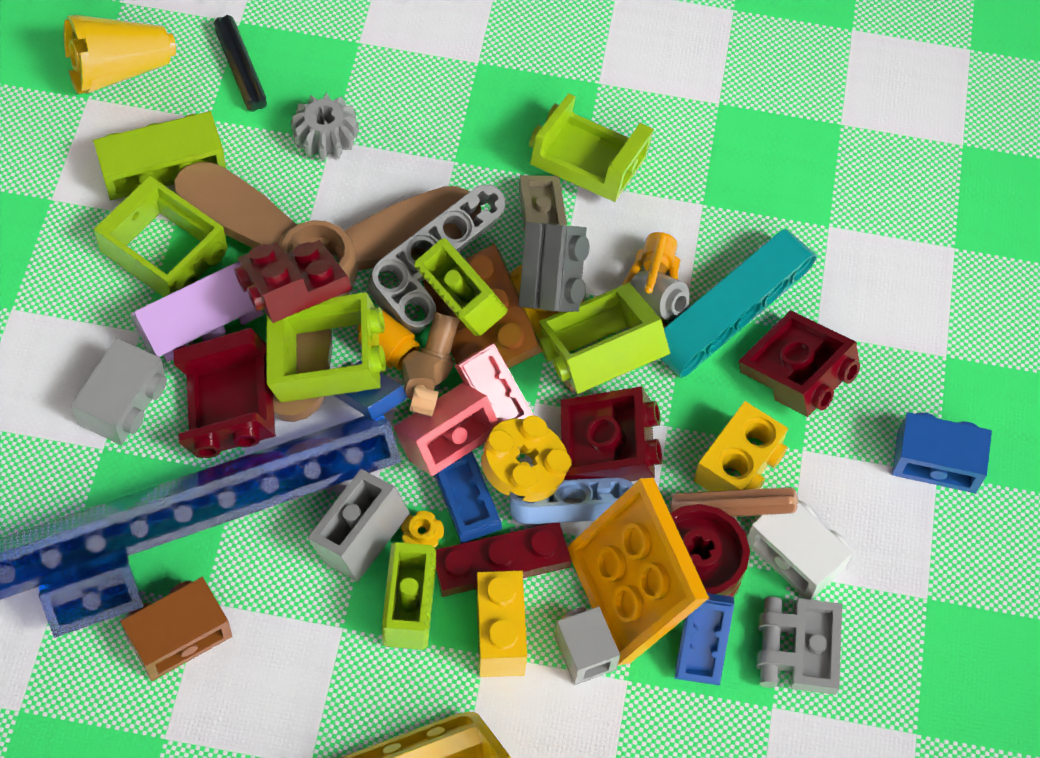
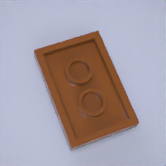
[422,244,543,383]

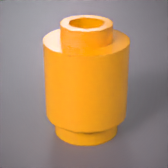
[357,310,420,370]

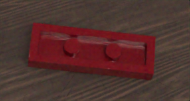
[435,522,571,597]

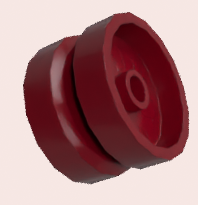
[670,504,750,597]

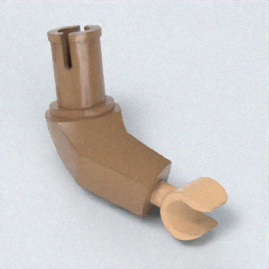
[402,312,460,417]

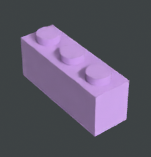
[130,261,264,362]

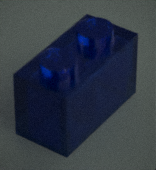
[38,553,144,638]

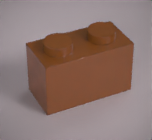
[120,577,233,682]

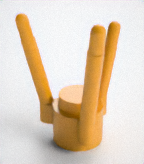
[621,232,681,322]

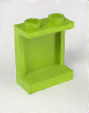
[529,93,654,202]

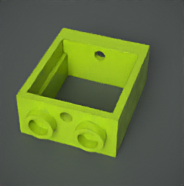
[93,176,228,297]
[538,282,671,394]
[267,292,386,403]

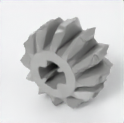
[291,92,359,162]

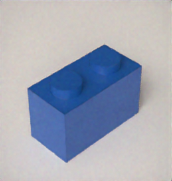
[892,412,992,494]

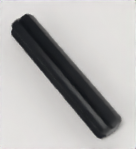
[214,15,267,112]

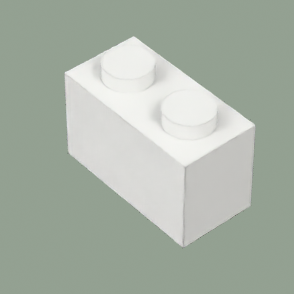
[747,500,853,600]

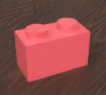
[393,383,499,476]

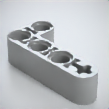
[368,184,505,335]

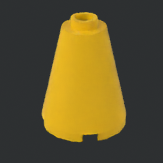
[63,15,176,94]

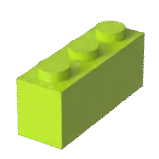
[93,111,226,201]

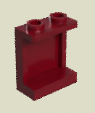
[173,328,276,458]

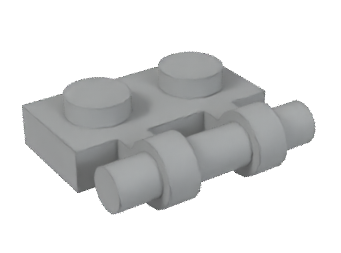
[756,597,842,695]

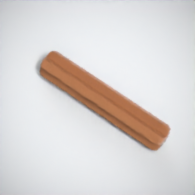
[670,487,798,517]

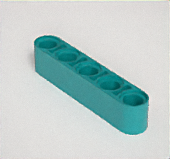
[659,229,817,378]

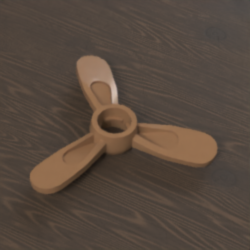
[175,162,482,422]

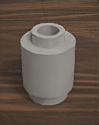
[630,270,690,321]

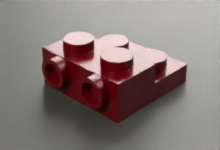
[234,240,352,323]
[738,310,860,417]
[560,386,663,482]

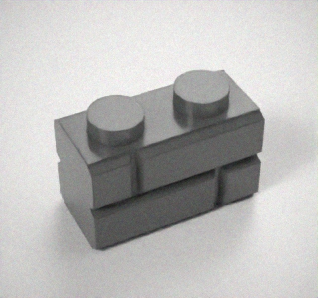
[519,222,590,312]

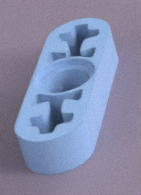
[510,478,634,524]

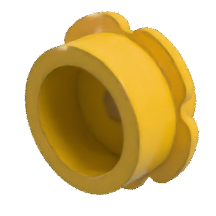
[401,511,444,548]

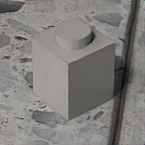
[554,607,620,685]

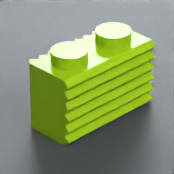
[415,238,508,336]
[382,542,436,650]

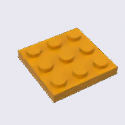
[567,478,709,665]

